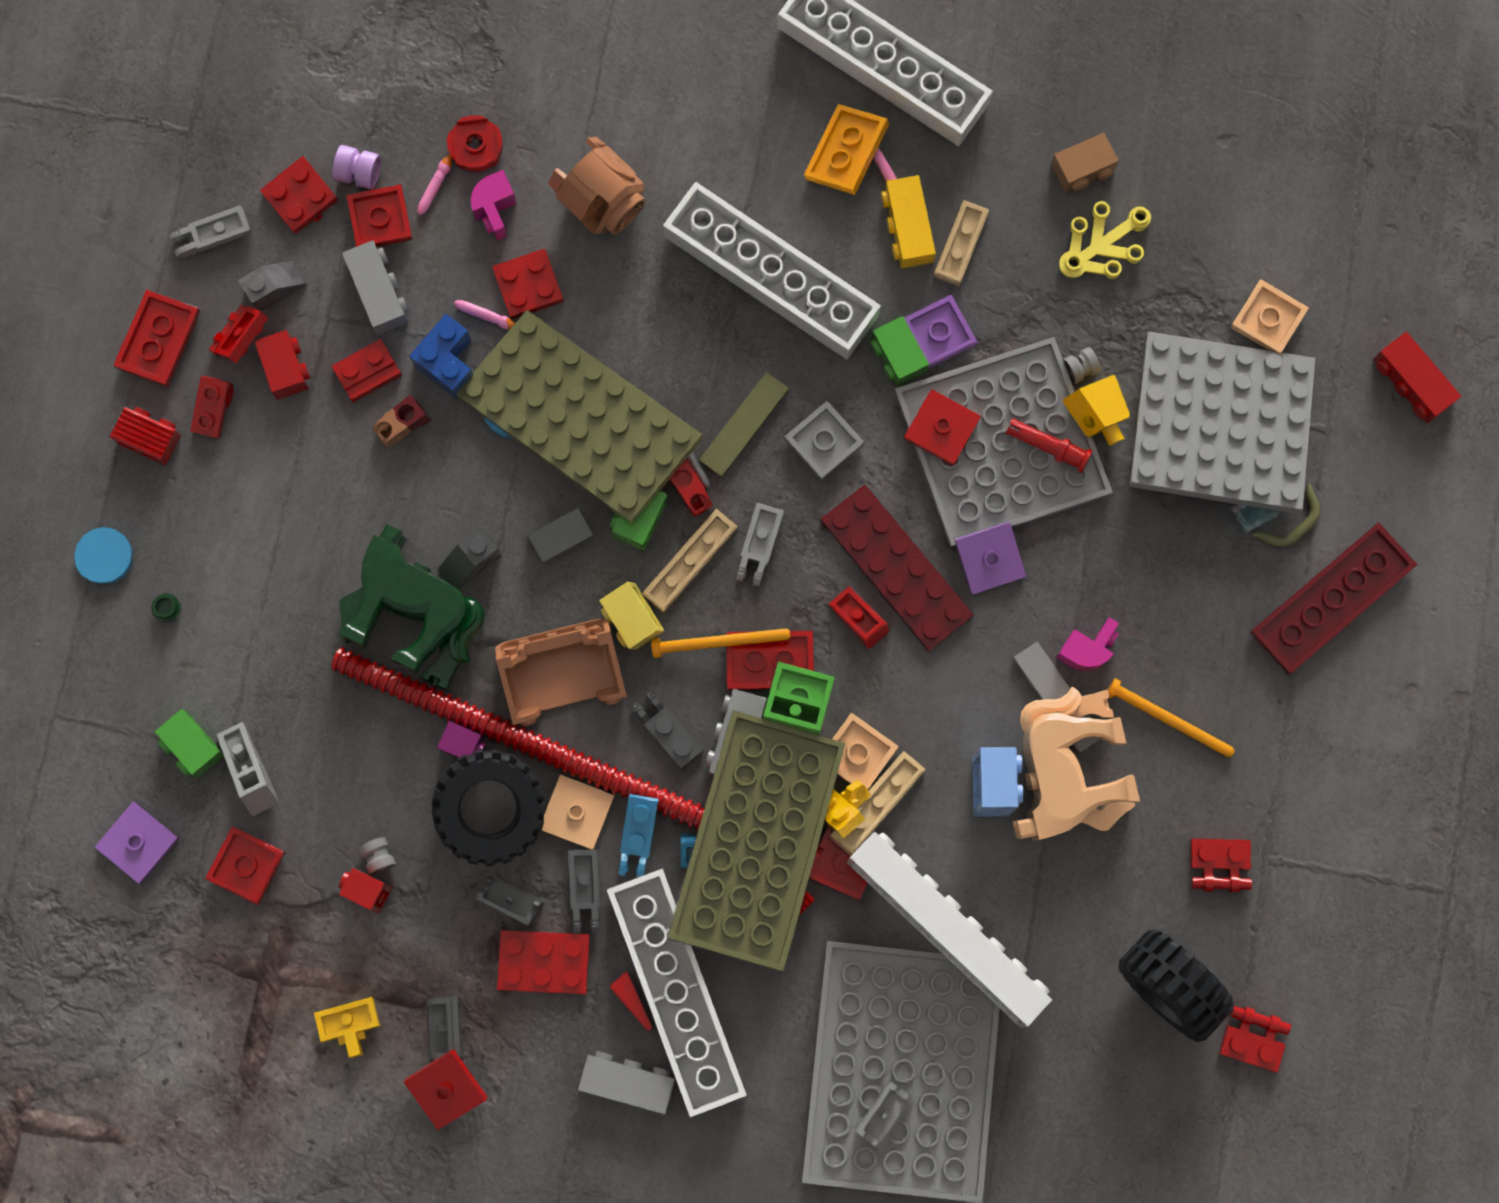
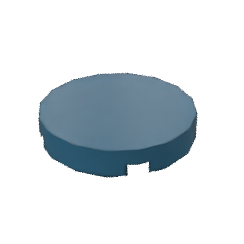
[74,527,133,585]

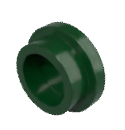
[151,593,181,622]

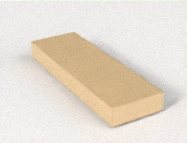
[933,200,989,286]

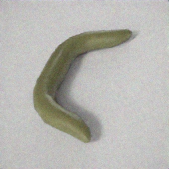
[1252,483,1320,547]

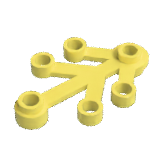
[1059,201,1151,279]

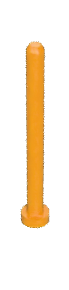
[651,629,791,658]
[1108,678,1235,757]

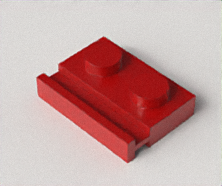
[332,339,402,403]

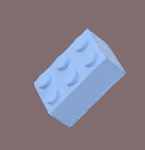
[972,747,1023,817]

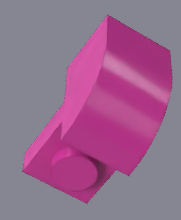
[471,170,517,241]
[1056,617,1119,671]

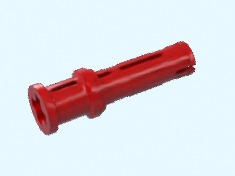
[1005,418,1093,473]

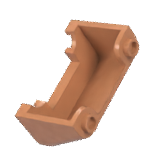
[495,618,627,726]

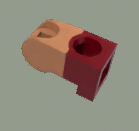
[372,395,431,447]

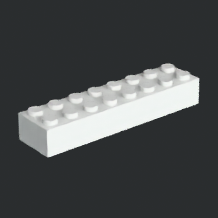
[777,0,993,147]
[663,182,881,360]
[847,831,1052,1028]
[607,868,747,1117]

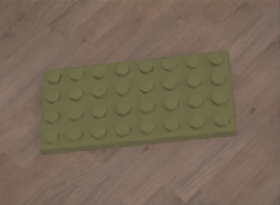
[456,310,703,525]
[667,710,846,972]

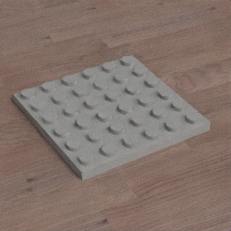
[1129,331,1315,514]
[894,337,1113,548]

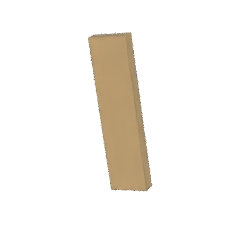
[642,509,738,614]
[829,751,926,856]

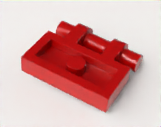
[208,305,268,364]
[1190,838,1252,893]
[1218,1006,1291,1073]

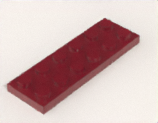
[820,484,974,652]
[1250,522,1418,676]

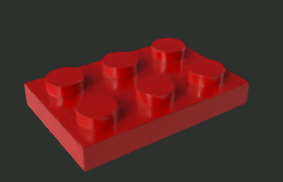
[113,289,201,387]
[726,631,814,691]
[497,930,590,995]

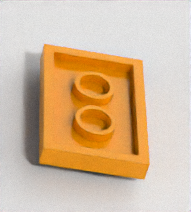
[804,104,889,195]

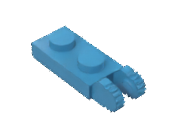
[619,794,659,878]

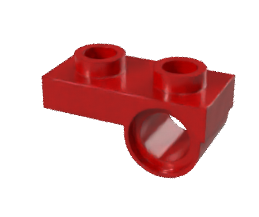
[190,375,234,438]

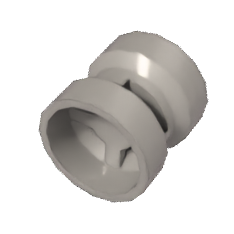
[1063,347,1101,384]
[358,837,396,876]

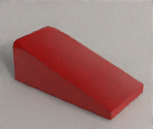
[828,586,889,649]
[610,971,653,1032]

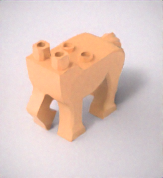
[1013,687,1140,841]

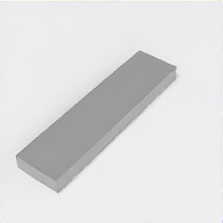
[1013,642,1101,754]

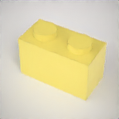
[599,581,665,650]

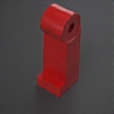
[669,460,713,517]

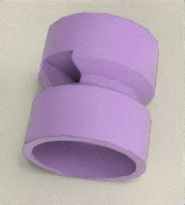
[332,145,381,189]

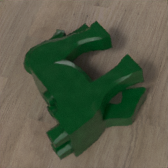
[338,524,485,692]

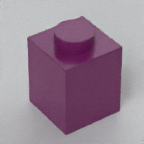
[437,721,486,758]

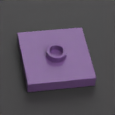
[904,295,978,369]
[954,522,1026,595]
[95,801,180,884]

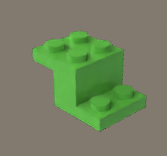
[763,662,835,735]

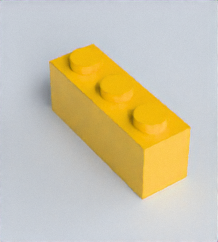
[881,175,936,269]

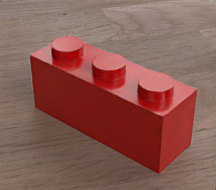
[1373,331,1462,423]

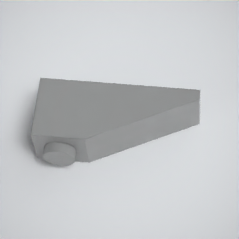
[216,722,279,816]

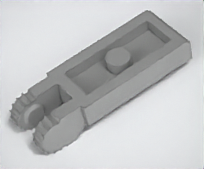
[169,205,252,259]
[736,503,784,586]

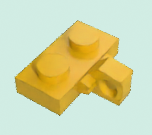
[824,780,871,839]
[314,997,380,1059]

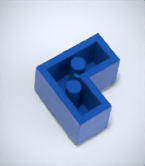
[409,314,473,400]

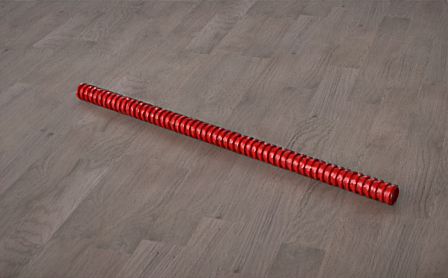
[331,647,704,831]

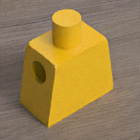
[1062,375,1130,447]

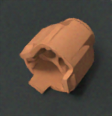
[548,137,646,235]

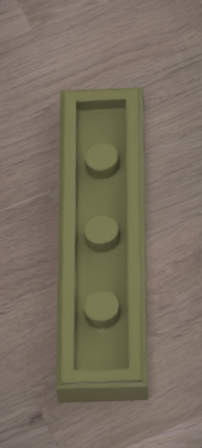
[699,372,789,478]

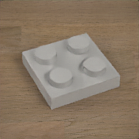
[784,401,865,481]

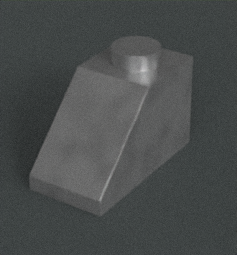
[238,261,306,312]

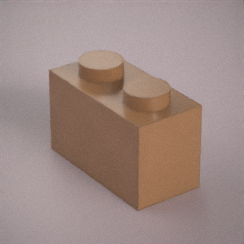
[1051,132,1119,193]

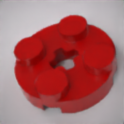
[447,115,503,172]

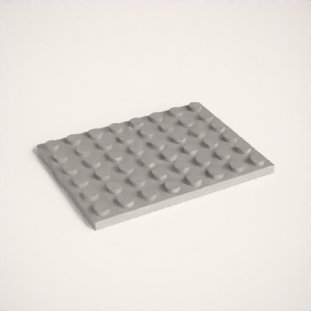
[802,941,1000,1203]

